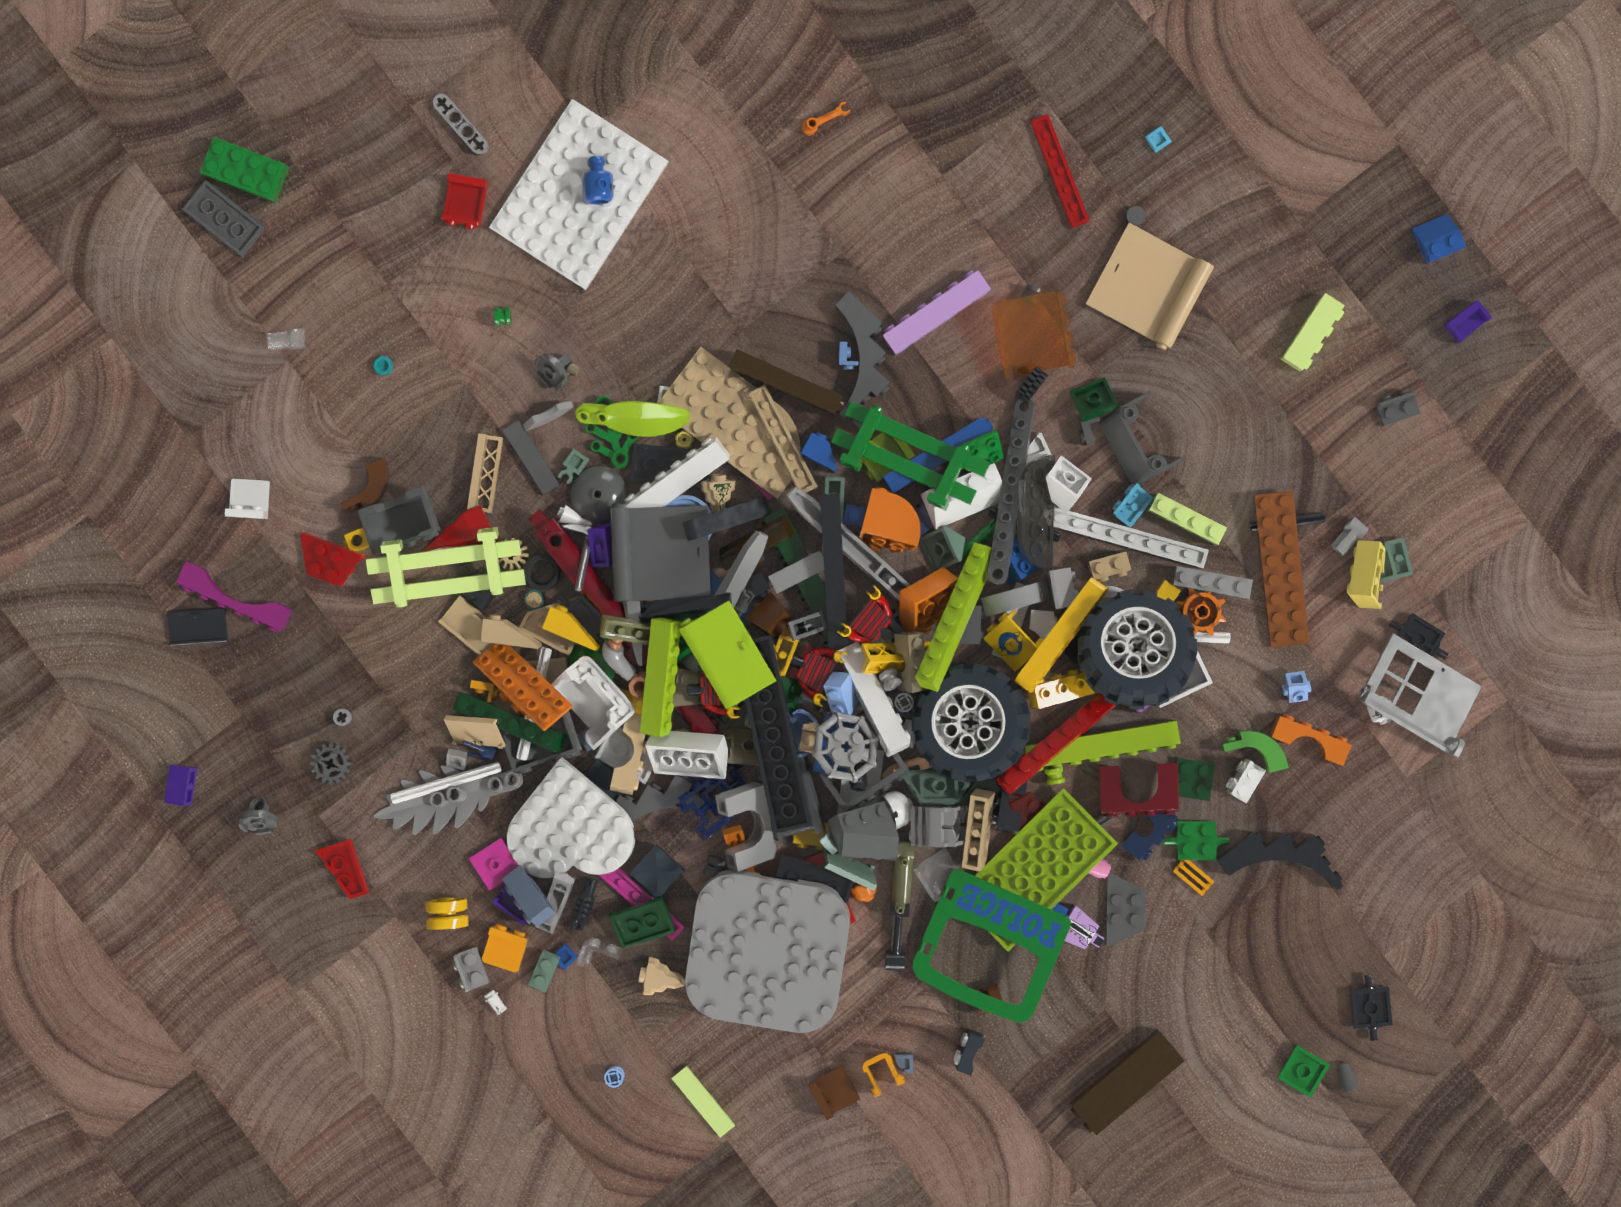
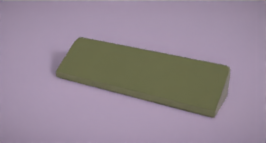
[600,615,651,645]

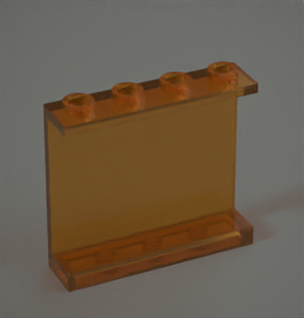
[990,289,1076,381]

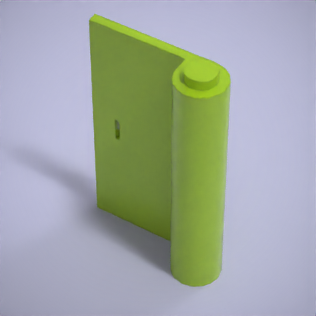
[678,600,776,709]

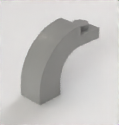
[981,580,1051,617]
[535,871,575,934]

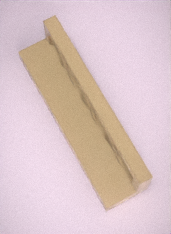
[467,433,503,513]

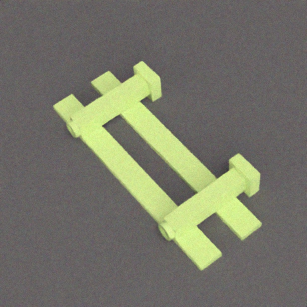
[366,527,526,607]

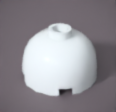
[878,791,913,830]

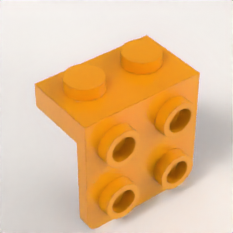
[482,924,529,972]

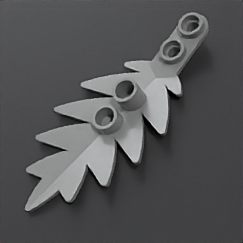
[374,765,523,835]

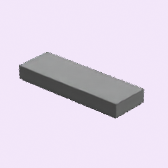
[768,551,824,594]

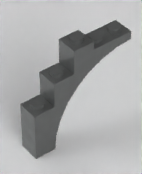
[835,291,890,420]
[616,775,720,823]

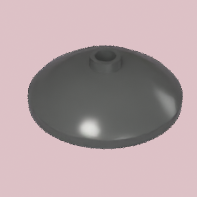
[570,466,628,524]

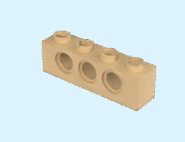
[962,788,995,871]

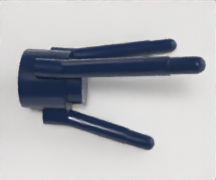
[463,740,498,761]

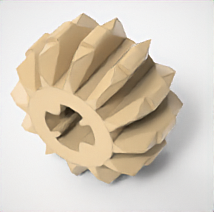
[498,538,529,571]

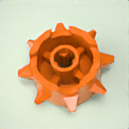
[1176,588,1226,636]

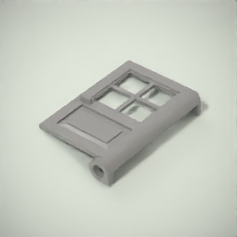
[1358,633,1482,758]

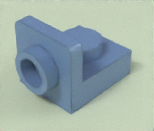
[839,342,858,370]

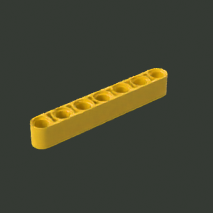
[1015,578,1108,693]

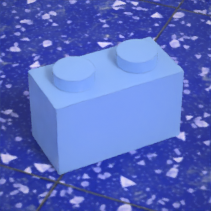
[824,672,859,716]

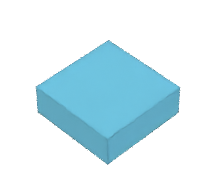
[1145,126,1172,153]

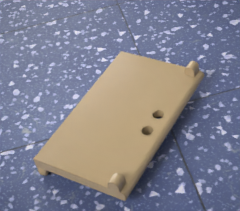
[438,595,495,656]
[444,715,505,749]

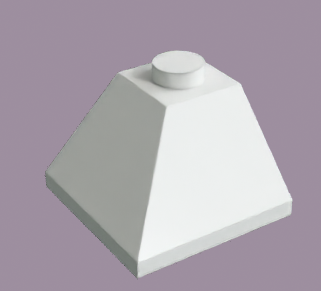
[1046,456,1092,512]

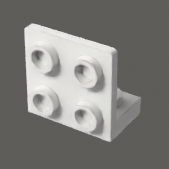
[225,479,270,519]
[1226,759,1266,804]

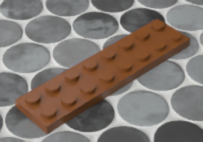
[1254,490,1309,648]

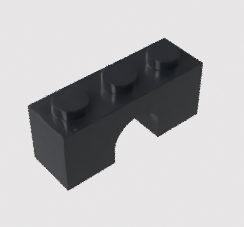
[991,780,1028,834]

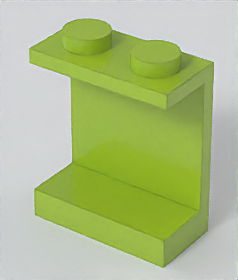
[860,433,915,483]

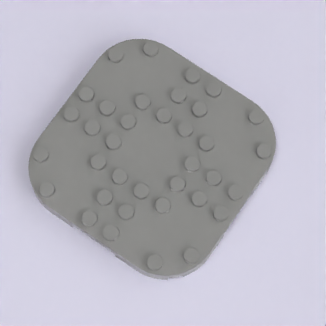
[685,870,850,1033]

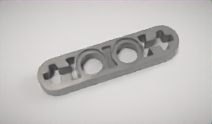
[433,94,489,156]

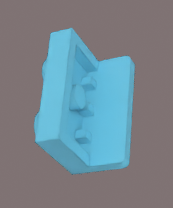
[1112,483,1154,528]

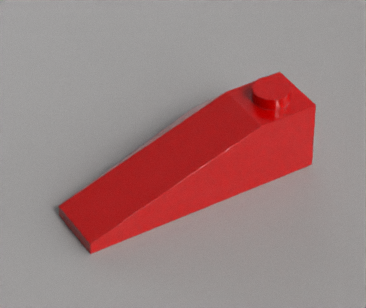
[420,504,499,568]

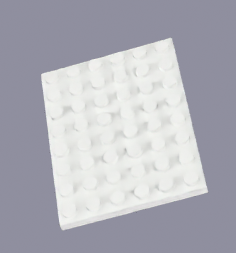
[489,99,669,290]

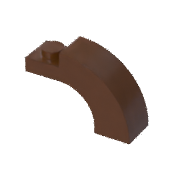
[341,457,389,512]

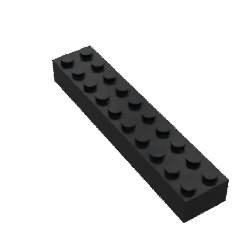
[745,635,813,834]

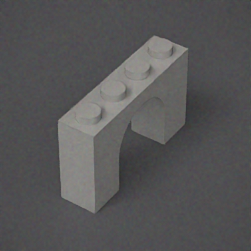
[715,781,777,872]

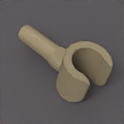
[566,364,581,377]

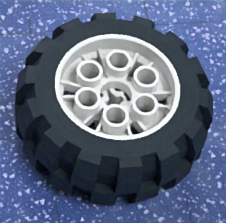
[1077,589,1197,709]
[912,663,1031,782]

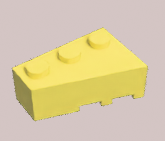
[1347,540,1385,609]

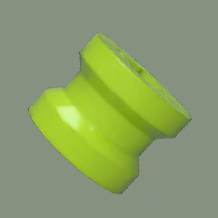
[1044,767,1065,785]

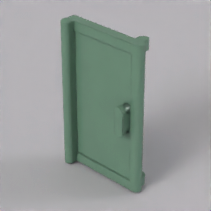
[822,847,877,891]

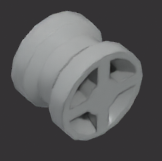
[879,668,902,691]

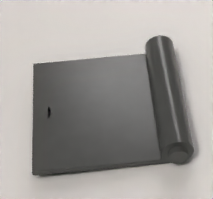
[610,504,711,602]

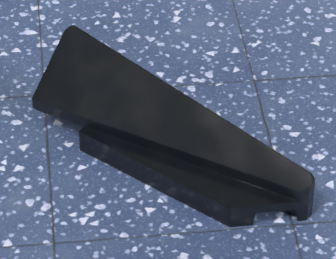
[639,592,732,622]

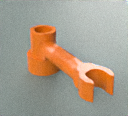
[801,102,850,136]

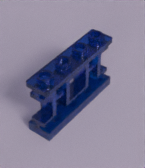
[675,763,756,841]

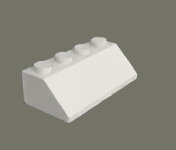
[920,463,1002,530]
[645,731,728,779]

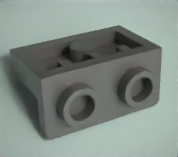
[1375,389,1420,426]

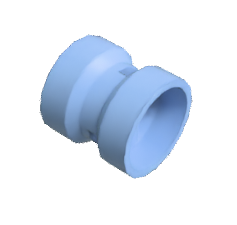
[604,1066,625,1088]

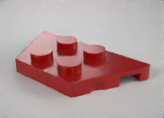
[300,532,366,586]

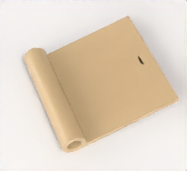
[1085,223,1214,350]

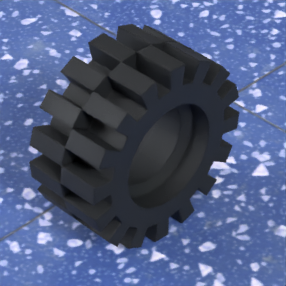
[1015,366,1048,403]

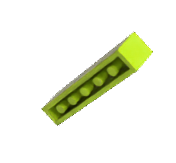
[640,617,681,737]

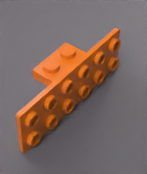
[473,644,573,731]

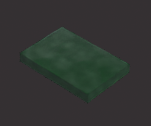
[608,896,676,949]

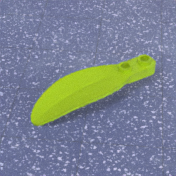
[575,401,690,437]

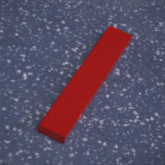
[1030,114,1090,229]

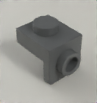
[1078,417,1100,446]

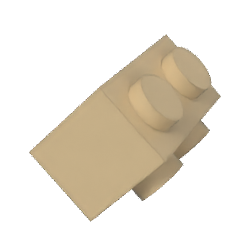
[1087,552,1131,582]

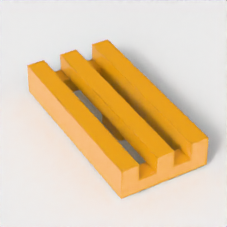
[1172,860,1214,896]

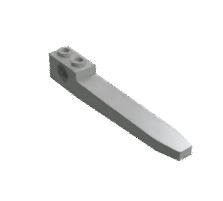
[786,487,910,601]
[680,531,768,673]

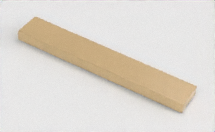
[748,384,818,493]

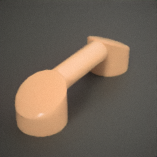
[882,757,931,779]

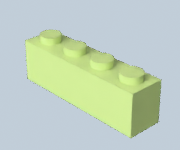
[1281,293,1345,372]
[1147,493,1227,545]

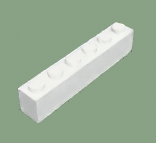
[624,437,730,508]
[838,642,911,757]

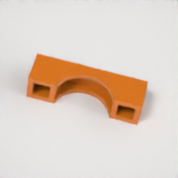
[1269,714,1352,766]

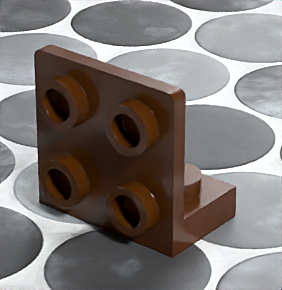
[809,1065,860,1120]

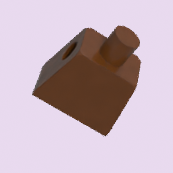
[746,592,793,638]

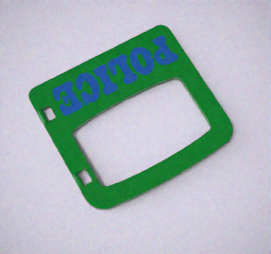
[912,869,1071,1023]

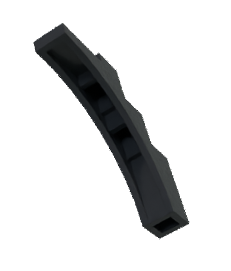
[1216,831,1343,891]

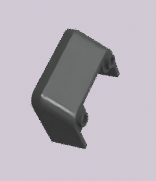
[1099,391,1187,484]

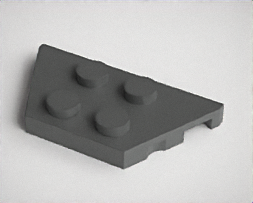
[1106,872,1146,946]

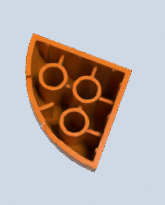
[858,487,921,553]

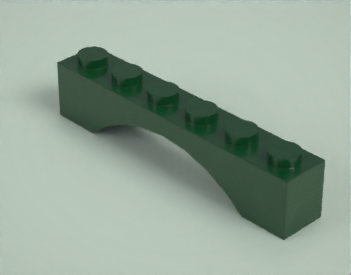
[452,692,567,753]

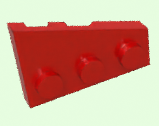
[315,839,370,899]

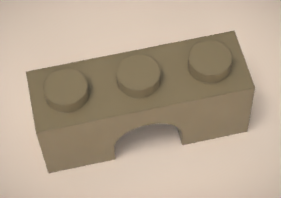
[894,631,928,693]

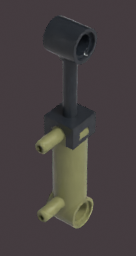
[885,840,915,972]

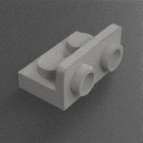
[452,946,490,992]

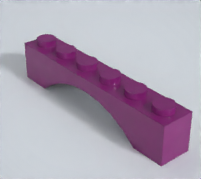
[176,561,293,633]

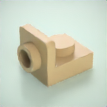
[799,722,819,753]

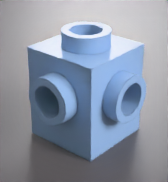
[1282,671,1311,703]

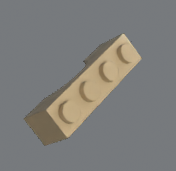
[610,714,647,795]

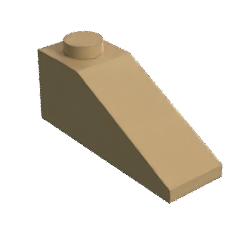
[481,614,542,649]

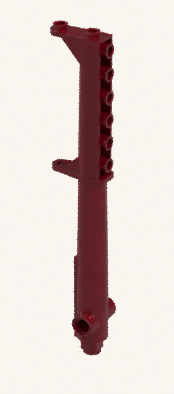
[528,510,720,734]

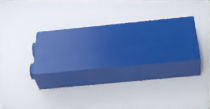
[883,417,993,494]

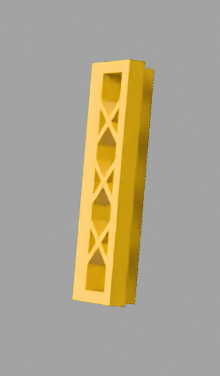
[860,642,930,674]

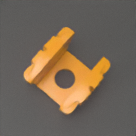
[862,1053,905,1097]

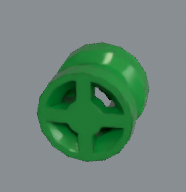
[494,306,512,327]

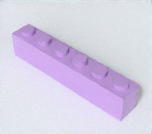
[883,270,991,356]

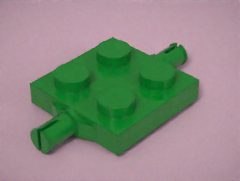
[1163,821,1230,860]

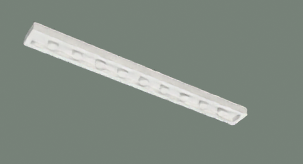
[1018,498,1209,568]

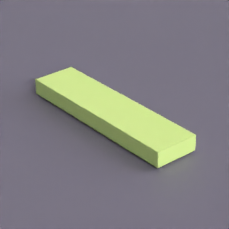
[672,1066,735,1138]

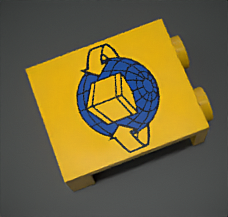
[983,609,1044,671]

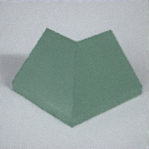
[919,526,965,572]

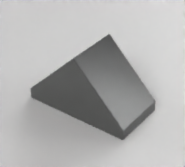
[787,611,827,641]

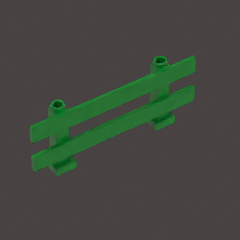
[831,401,990,511]

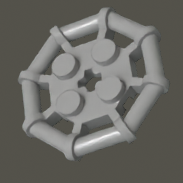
[812,711,880,783]

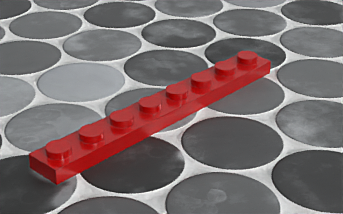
[997,693,1115,795]

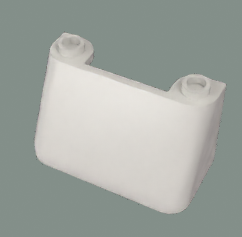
[551,656,635,750]

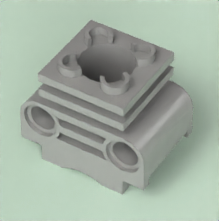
[909,804,967,847]

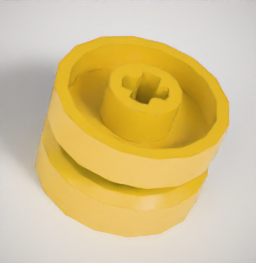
[425,897,469,930]

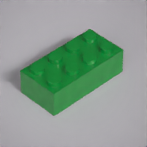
[200,137,290,203]

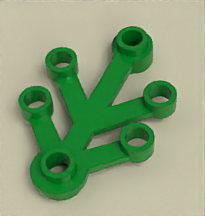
[585,396,639,469]

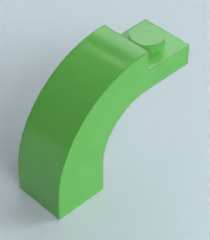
[1221,731,1289,773]

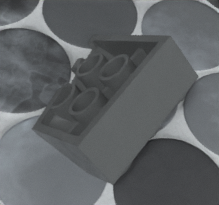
[828,801,899,861]

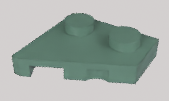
[1379,537,1413,583]

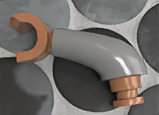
[602,639,646,698]

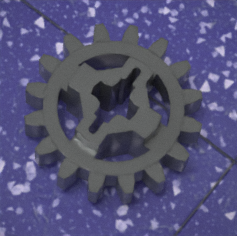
[310,743,353,785]

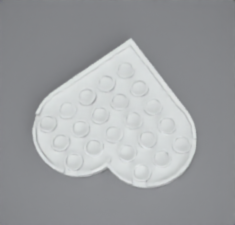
[507,757,635,878]

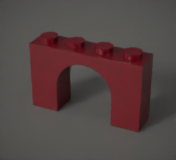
[1099,763,1180,818]

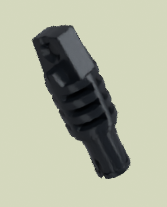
[571,877,598,931]

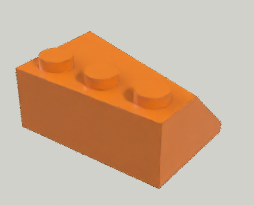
[899,567,958,635]

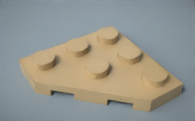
[519,596,595,656]

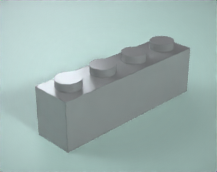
[1171,566,1253,599]

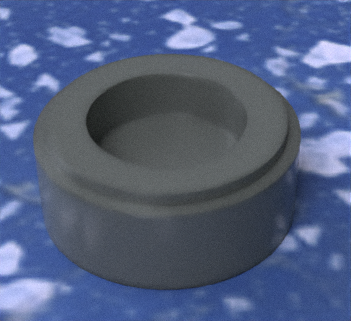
[1126,206,1146,226]

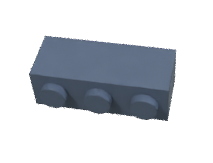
[502,865,556,927]

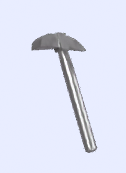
[562,524,592,592]

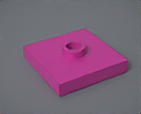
[469,838,519,891]

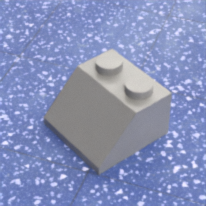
[1046,567,1079,609]

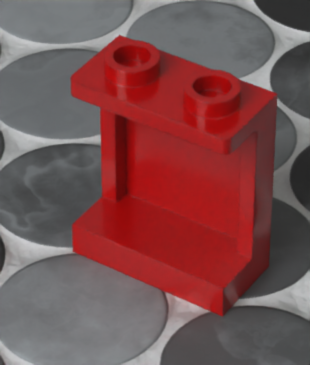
[441,173,489,230]

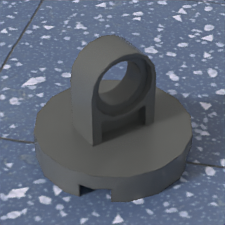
[534,353,572,390]
[238,797,278,835]

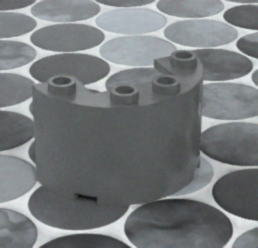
[358,486,441,556]
[499,711,582,774]

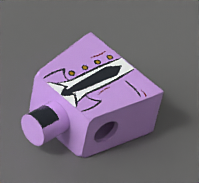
[1065,904,1104,949]

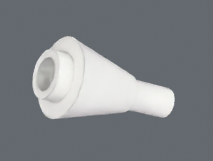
[556,505,592,526]

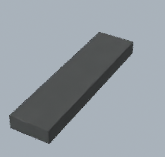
[503,420,560,495]

